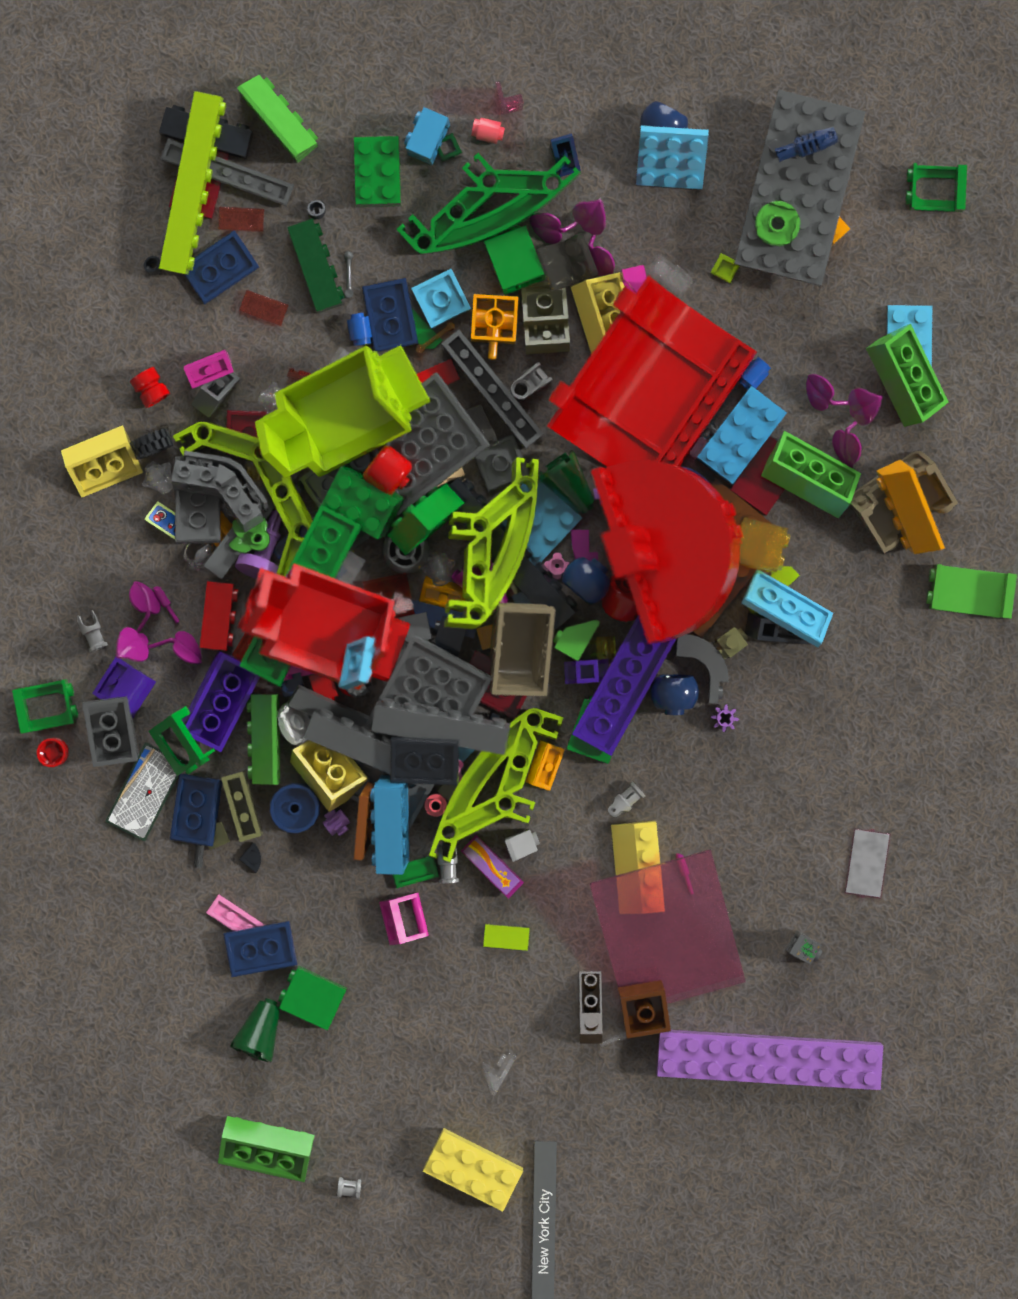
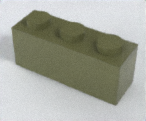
[221,771,263,842]

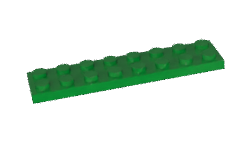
[240,505,362,686]

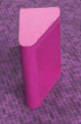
[621,265,647,293]
[183,350,234,389]
[379,892,429,945]

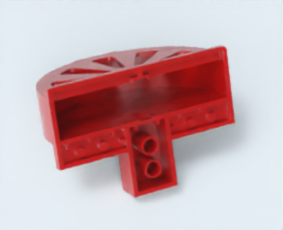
[591,460,743,643]

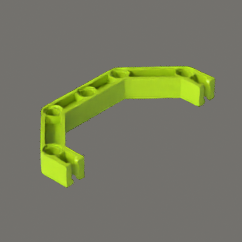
[173,422,313,576]

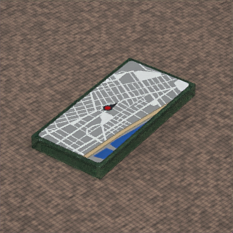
[105,742,185,841]

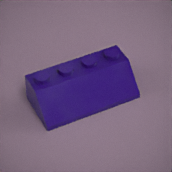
[182,650,260,752]

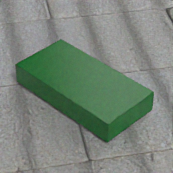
[392,856,439,889]

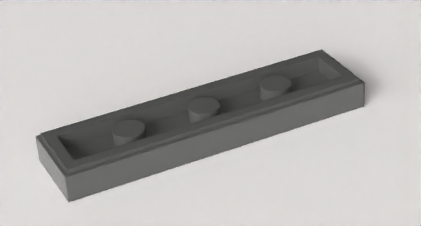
[288,685,369,727]

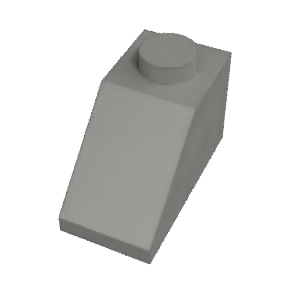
[505,829,540,861]

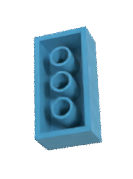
[696,386,787,485]
[370,775,410,875]

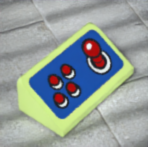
[144,501,175,539]

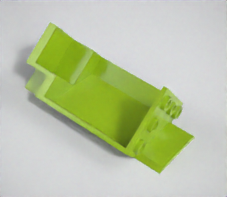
[255,345,431,478]

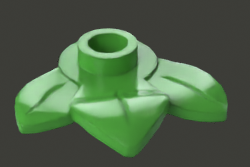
[229,517,270,553]

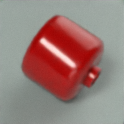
[363,445,412,495]
[602,575,639,622]

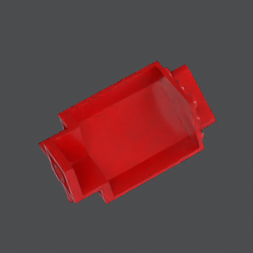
[238,564,410,690]

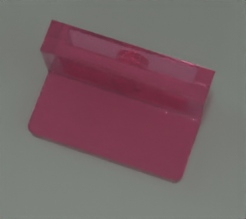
[495,81,523,115]

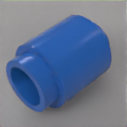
[347,313,372,346]
[739,357,771,390]

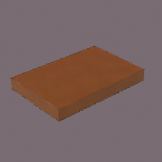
[354,782,375,860]

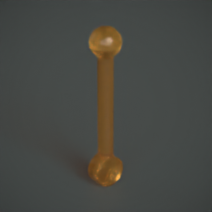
[416,322,455,353]

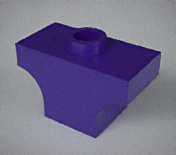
[564,659,609,684]

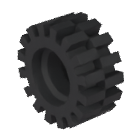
[130,428,174,460]

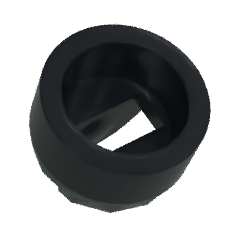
[307,200,326,220]
[144,256,163,276]

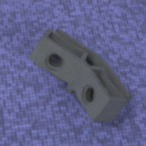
[171,451,269,533]

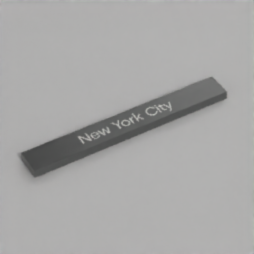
[532,1140,557,1299]

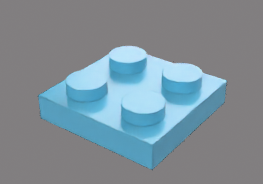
[411,269,471,329]
[339,637,375,690]

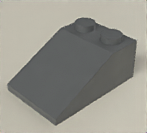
[82,696,139,767]

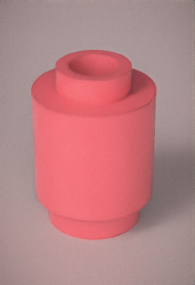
[471,118,505,144]
[425,793,447,817]

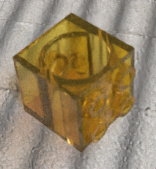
[739,517,791,574]

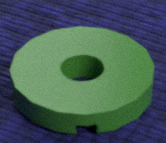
[755,201,800,247]

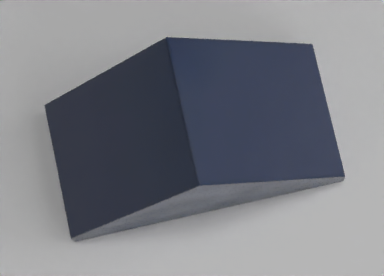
[550,133,581,177]

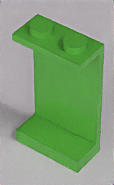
[926,564,1017,619]

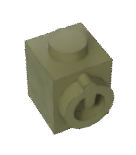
[713,627,748,660]

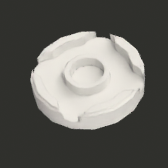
[277,703,311,746]

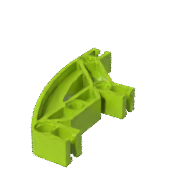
[444,457,539,629]
[429,708,563,863]

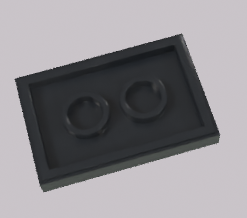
[390,737,459,785]

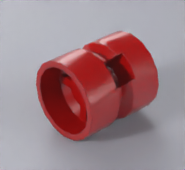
[130,367,170,408]
[37,738,69,767]

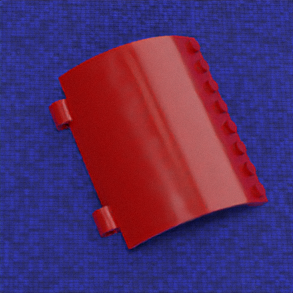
[547,275,757,467]

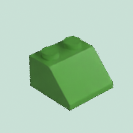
[552,620,600,661]

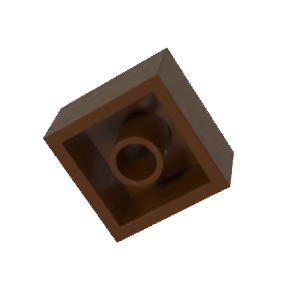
[618,980,671,1039]

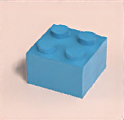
[404,107,450,165]

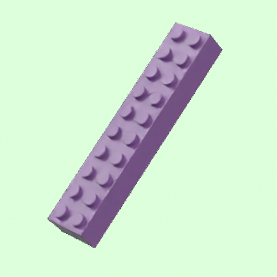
[656,1030,883,1090]

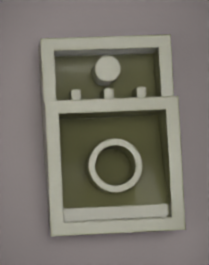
[521,280,570,354]

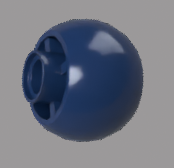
[640,101,688,130]
[562,557,611,605]
[650,674,699,715]

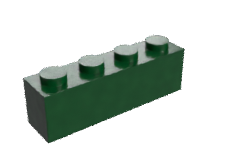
[287,218,345,313]

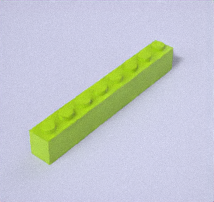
[159,91,226,274]

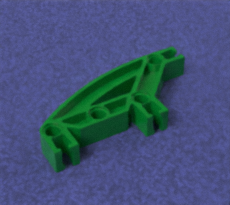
[396,153,581,254]

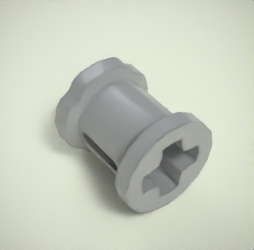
[337,1177,362,1199]

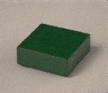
[438,133,462,162]

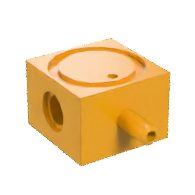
[471,294,518,360]

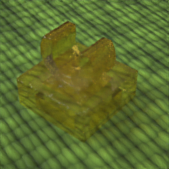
[240,460,264,488]
[590,636,616,659]

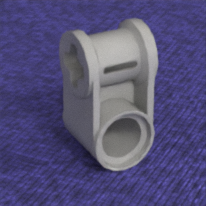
[510,362,553,401]

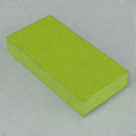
[483,924,530,951]

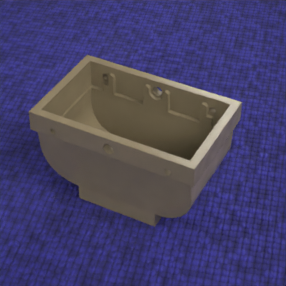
[489,603,555,696]

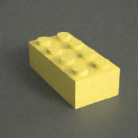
[423,1128,523,1212]

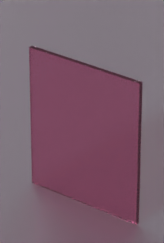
[589,849,746,1004]

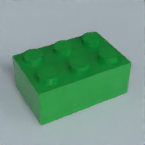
[354,136,401,208]
[321,465,405,539]
[388,484,464,555]

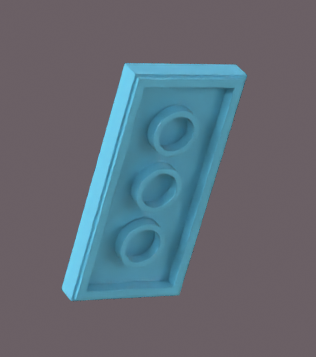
[742,569,833,647]

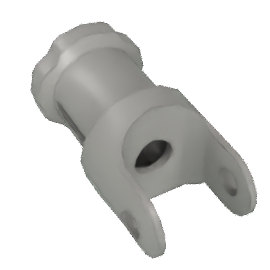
[77,610,108,652]
[608,781,645,817]
[437,844,459,884]

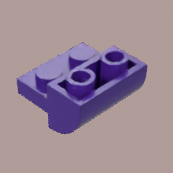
[92,657,156,719]

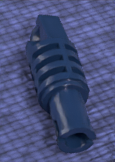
[775,127,838,162]

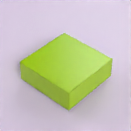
[711,253,739,283]

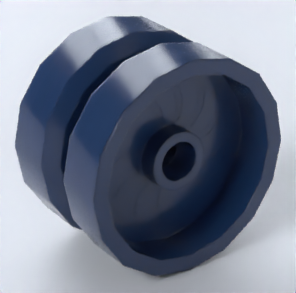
[270,783,321,833]

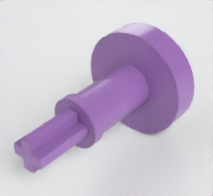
[235,510,283,579]

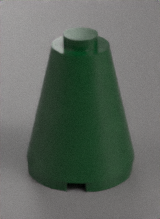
[538,450,594,514]
[230,998,280,1063]

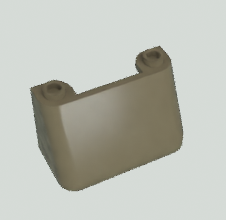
[850,451,958,553]

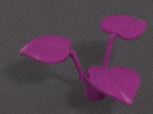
[529,199,615,276]
[806,374,882,468]
[116,581,202,664]

